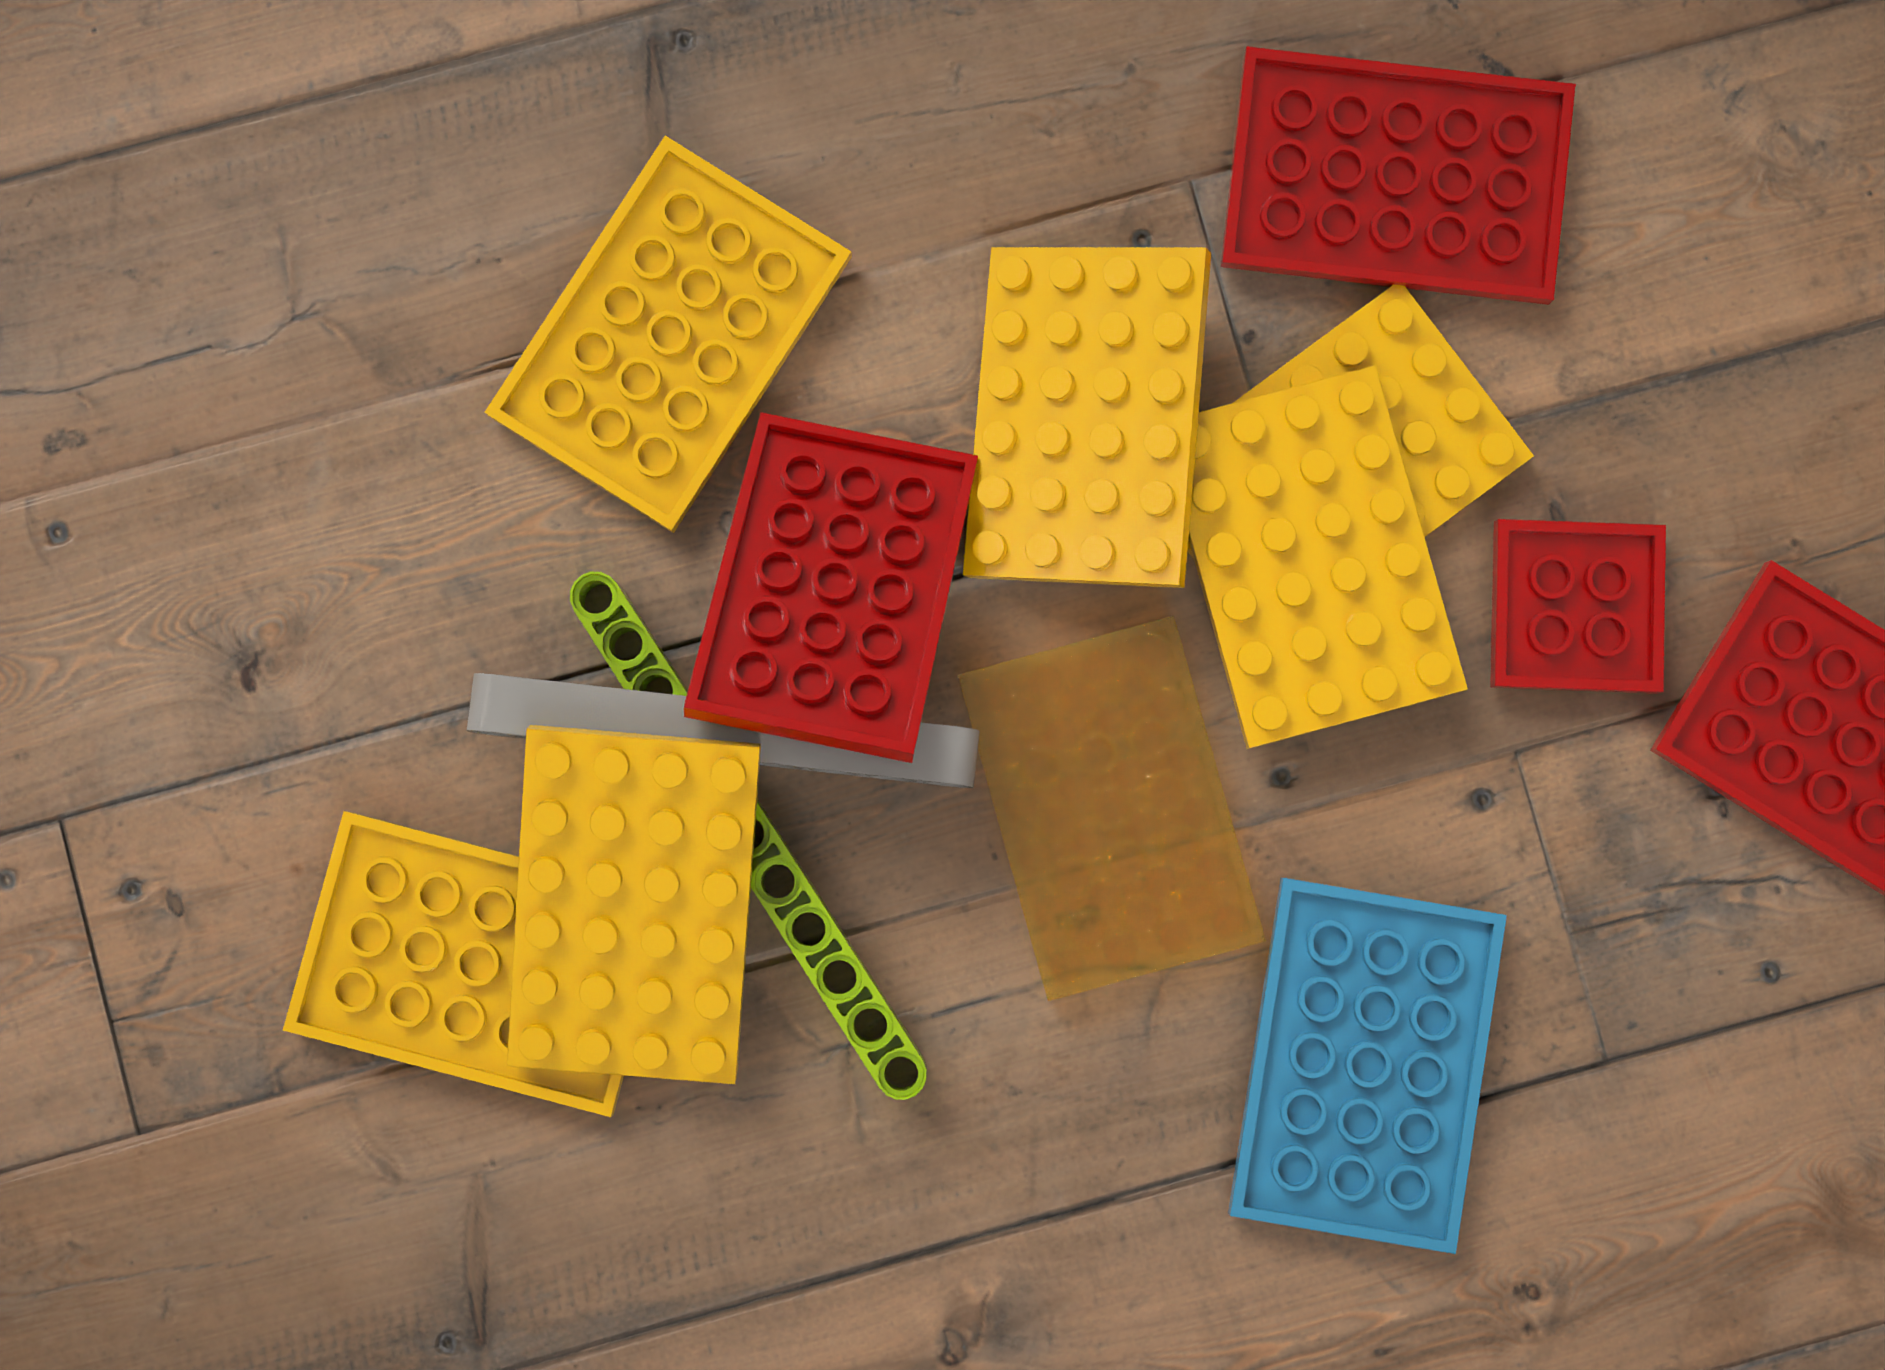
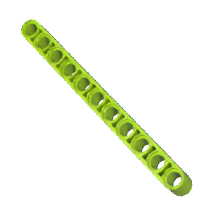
[570,571,927,1100]

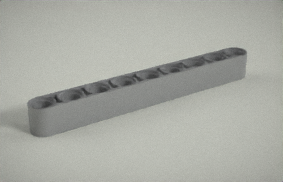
[466,673,980,788]

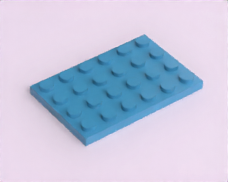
[1228,878,1507,1254]

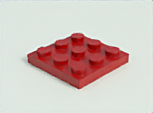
[1490,519,1666,694]

